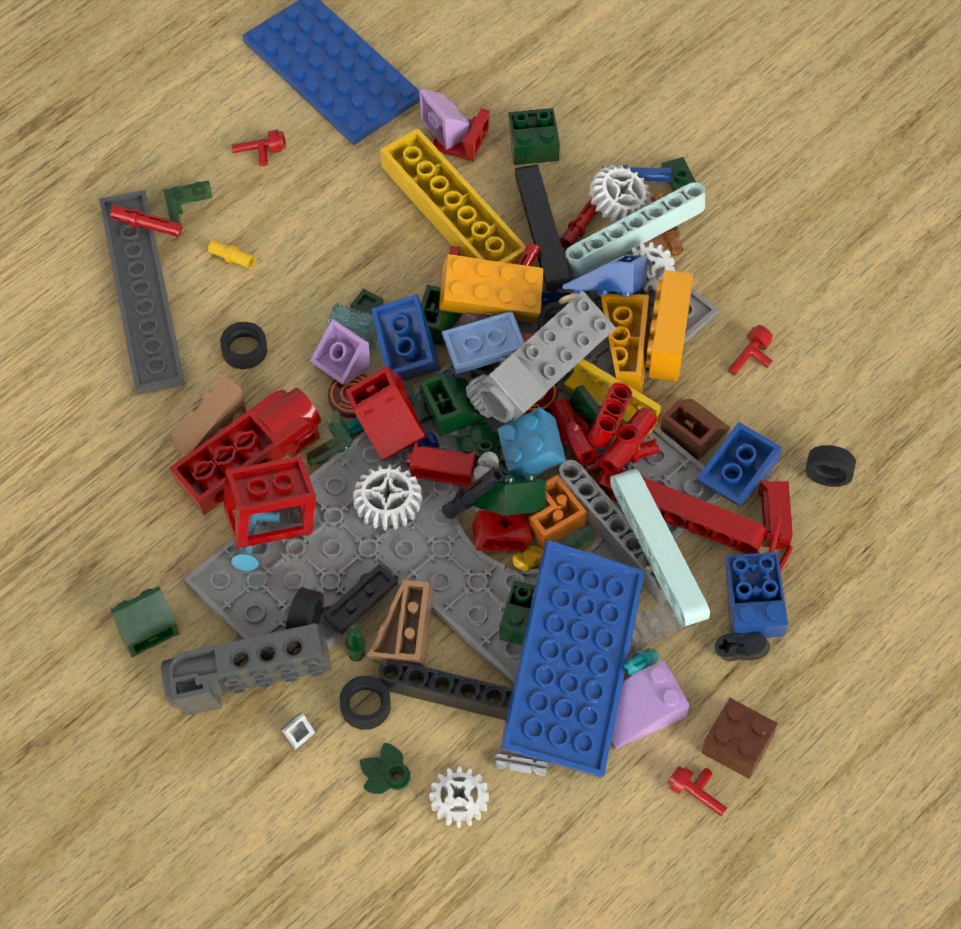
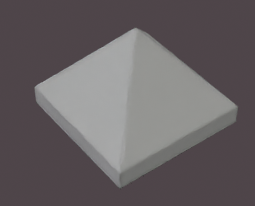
[281,712,316,750]

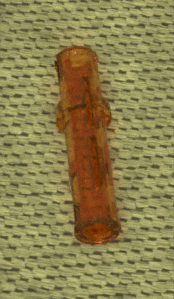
[651,193,684,256]

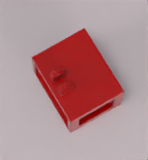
[224,456,316,549]

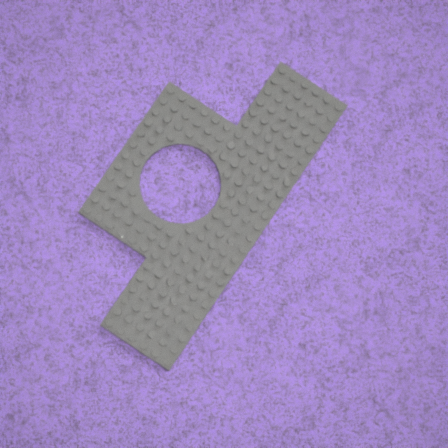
[184,246,723,686]

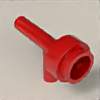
[232,129,286,166]
[728,325,773,376]
[667,766,727,816]

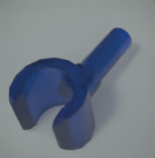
[406,432,440,449]

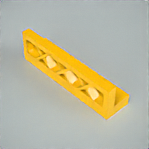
[563,359,661,439]

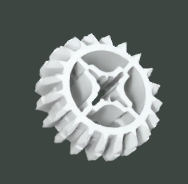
[588,164,651,223]
[353,464,422,531]

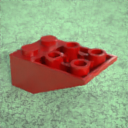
[345,366,426,461]

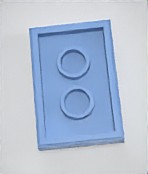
[442,311,525,374]

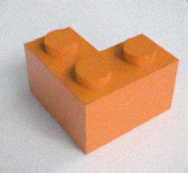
[529,474,587,550]

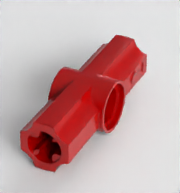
[549,398,598,465]
[599,407,657,475]

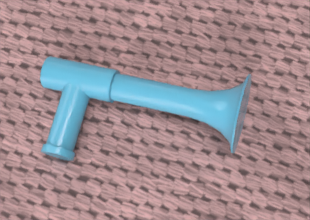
[231,511,280,571]

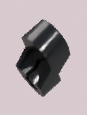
[715,632,770,661]

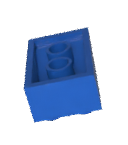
[371,294,441,381]
[697,422,781,507]

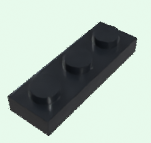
[323,564,398,635]

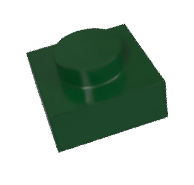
[350,288,384,321]

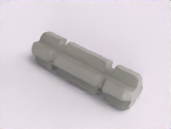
[495,752,548,776]

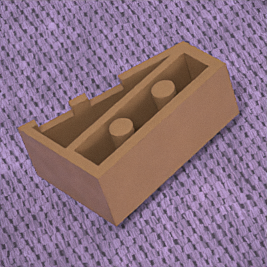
[171,372,246,456]
[367,580,434,667]

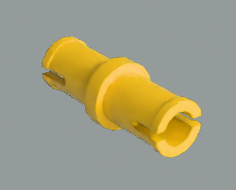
[208,239,256,269]

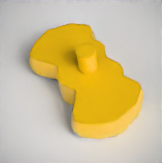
[512,546,543,571]

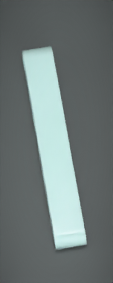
[566,182,705,277]
[610,469,710,627]

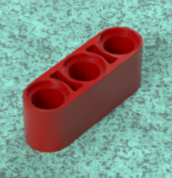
[588,382,632,448]

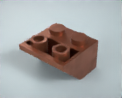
[660,399,730,461]

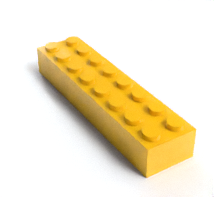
[380,128,526,264]

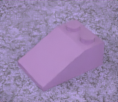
[611,660,689,749]

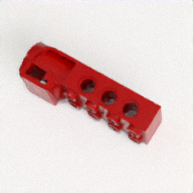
[169,387,321,516]

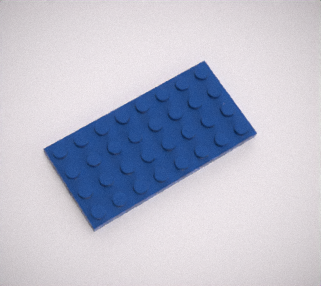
[242,0,420,145]
[500,540,645,778]

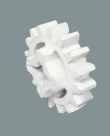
[626,242,675,295]
[429,767,489,828]

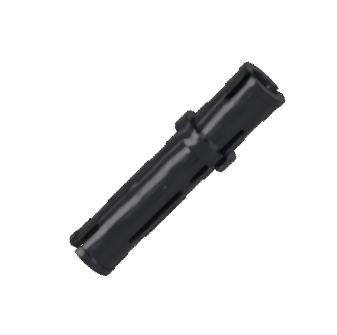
[442,467,504,519]

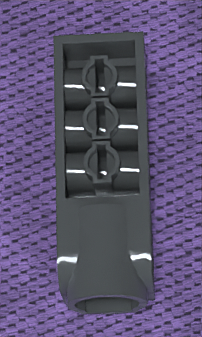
[161,623,332,716]

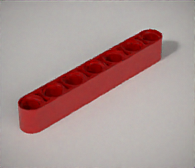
[596,469,767,554]

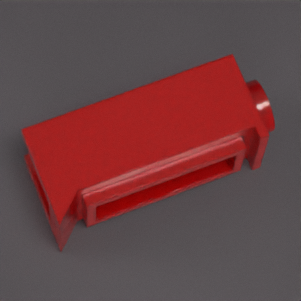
[406,443,476,487]
[757,481,793,549]

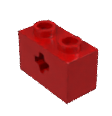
[472,510,532,553]

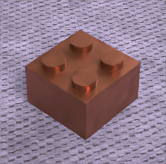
[701,698,778,779]

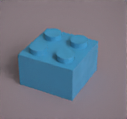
[498,407,566,478]

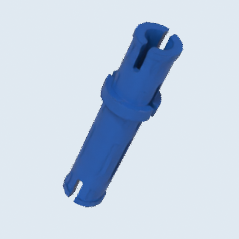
[601,165,672,183]

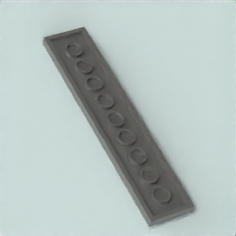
[99,190,185,395]

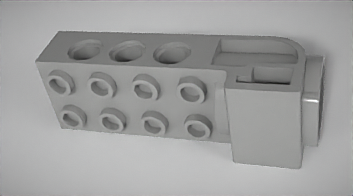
[477,291,616,423]

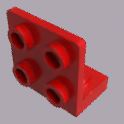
[432,108,490,162]

